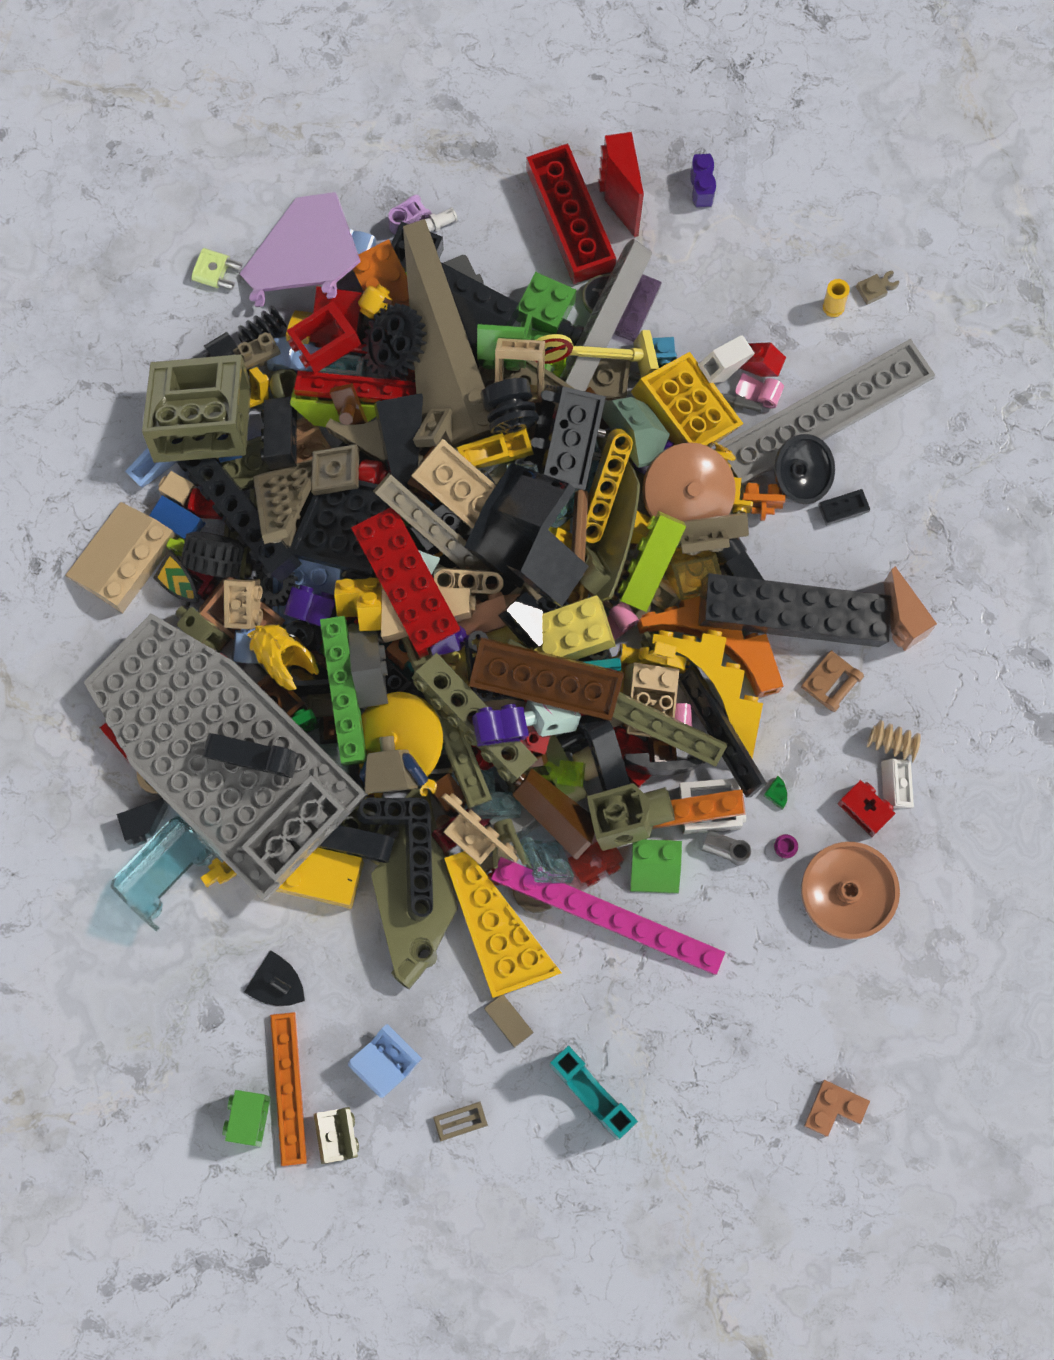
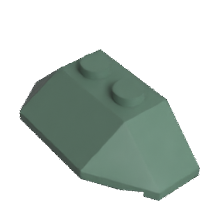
[602,397,670,468]

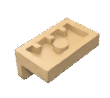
[224,579,263,629]

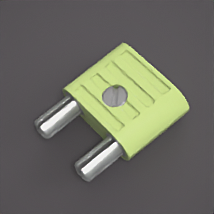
[191,248,243,290]

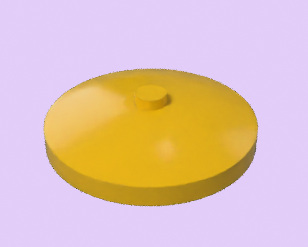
[358,692,443,777]

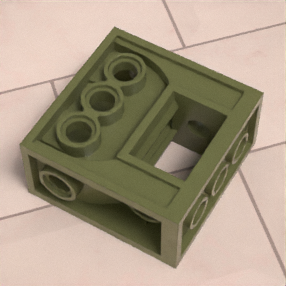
[142,354,251,463]

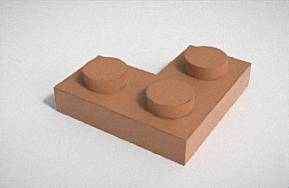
[804,1080,870,1137]

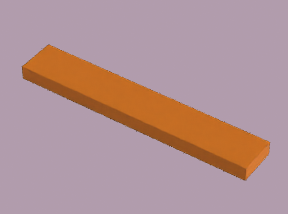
[270,1012,307,1166]

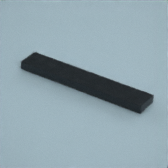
[678,666,767,798]

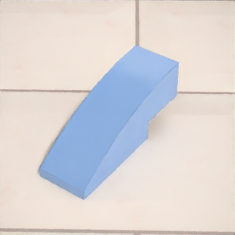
[125,438,183,487]

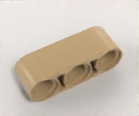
[432,568,503,594]

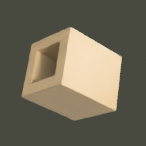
[158,471,196,509]

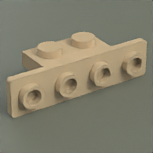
[441,793,519,865]

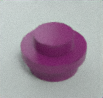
[774,834,798,859]

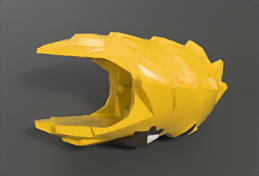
[247,625,319,690]

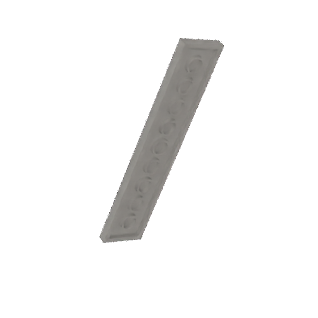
[720,339,935,486]

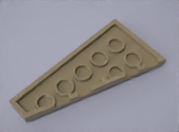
[253,459,313,544]

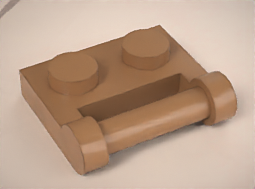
[801,650,864,712]

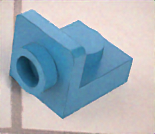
[652,337,677,368]

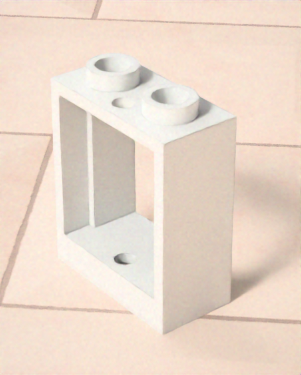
[678,778,746,834]

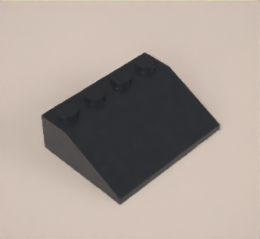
[441,262,519,367]

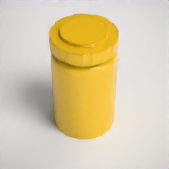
[823,279,850,317]

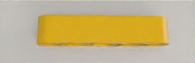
[586,429,633,543]

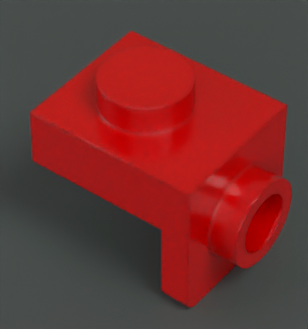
[188,488,223,520]

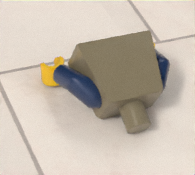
[359,736,437,799]

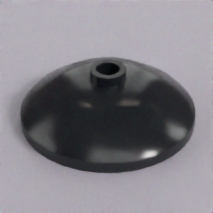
[774,434,835,504]

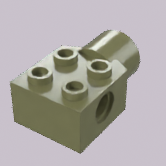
[587,783,675,851]

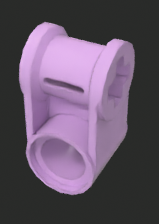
[389,195,432,234]

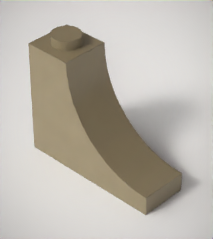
[326,419,387,466]

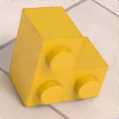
[334,578,383,631]

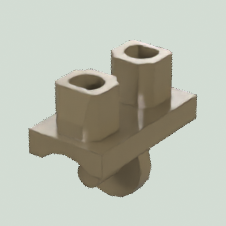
[233,332,281,370]

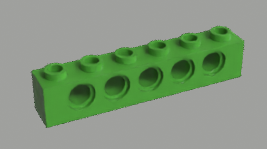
[320,616,367,766]

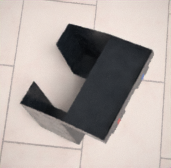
[465,463,589,606]

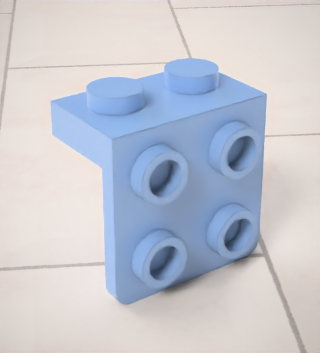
[348,1024,422,1098]

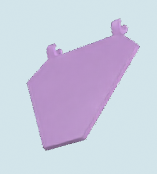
[240,192,361,307]

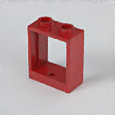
[286,301,361,374]

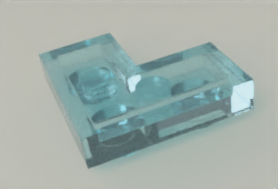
[471,770,521,819]

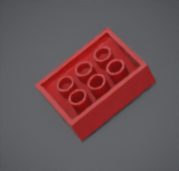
[598,132,644,237]

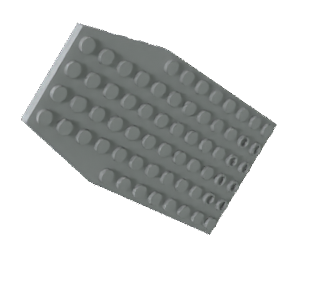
[84,613,368,901]

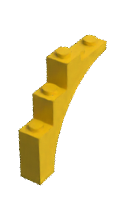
[652,630,763,759]

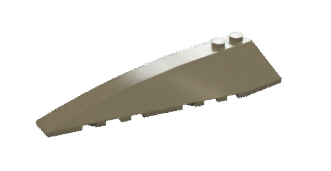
[403,219,495,449]

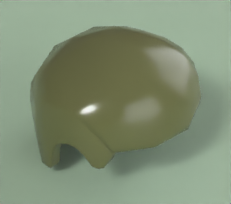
[270,369,297,399]

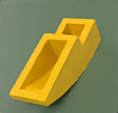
[457,428,534,468]

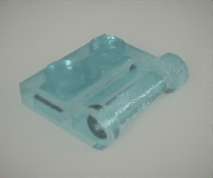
[520,837,575,883]

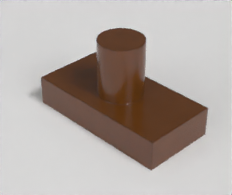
[329,383,368,425]

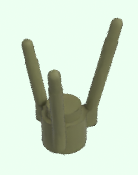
[492,819,531,869]

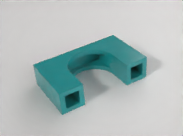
[549,1045,638,1140]

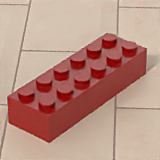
[526,143,616,285]

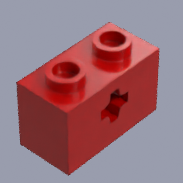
[837,780,896,837]

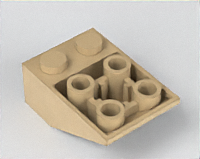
[623,662,679,738]

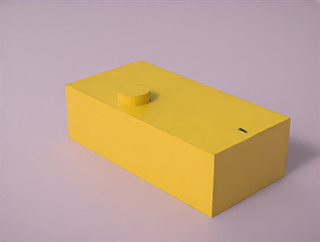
[276,847,364,909]

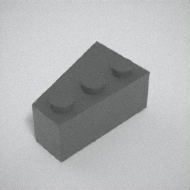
[348,623,388,708]

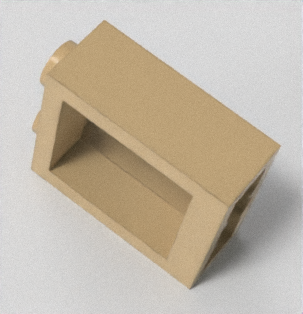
[495,338,545,403]

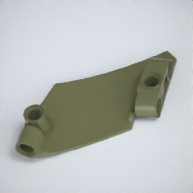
[580,430,640,602]
[370,789,458,990]

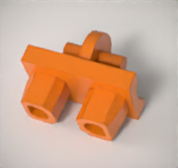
[741,483,785,521]

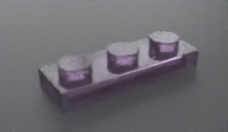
[615,274,662,342]

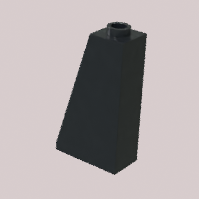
[374,393,423,489]

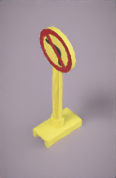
[535,330,659,378]

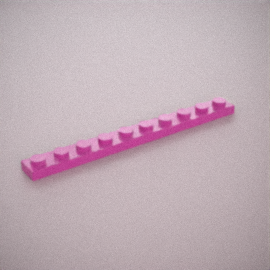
[491,857,725,975]

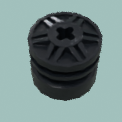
[480,378,539,435]

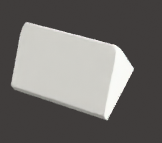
[881,758,914,808]

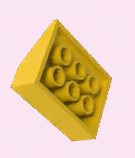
[631,352,744,448]

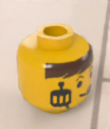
[358,284,393,321]

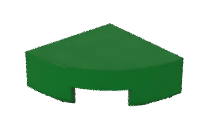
[763,776,787,810]

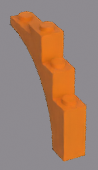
[637,592,784,698]

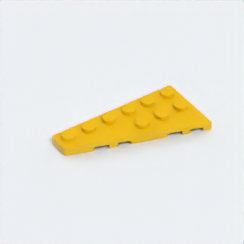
[444,851,562,998]

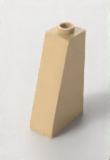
[381,588,476,642]

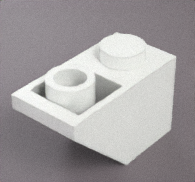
[698,335,755,383]

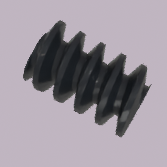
[236,306,287,343]

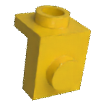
[249,367,270,408]
[731,477,753,514]

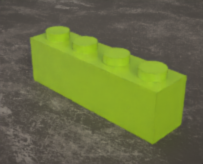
[617,511,686,612]

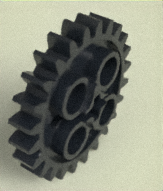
[362,303,427,380]

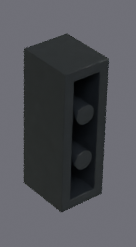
[260,396,297,470]

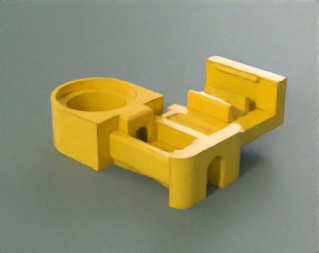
[638,641,687,671]

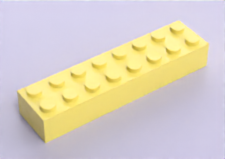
[439,595,616,702]

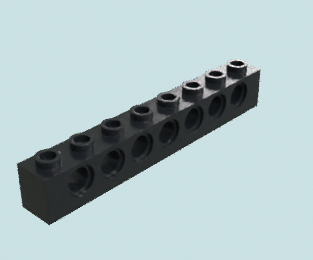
[176,438,302,583]

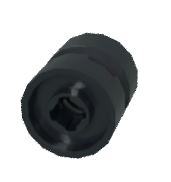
[285,620,317,652]

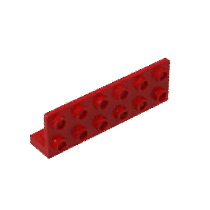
[352,507,460,659]

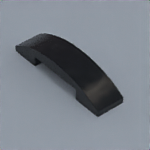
[622,753,706,776]

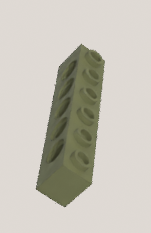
[412,653,538,784]

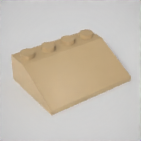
[66,502,177,614]

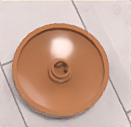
[643,443,735,521]
[801,842,900,940]

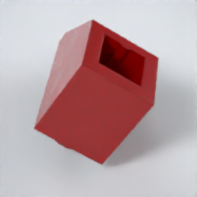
[739,342,786,377]

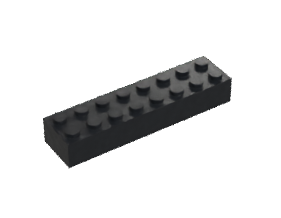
[698,573,891,647]

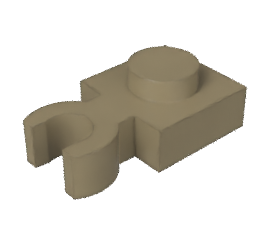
[856,271,900,305]

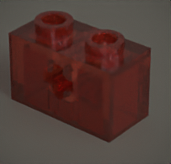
[567,842,624,887]

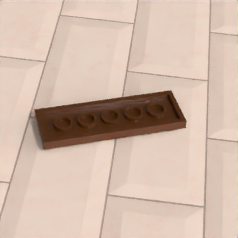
[469,637,624,721]

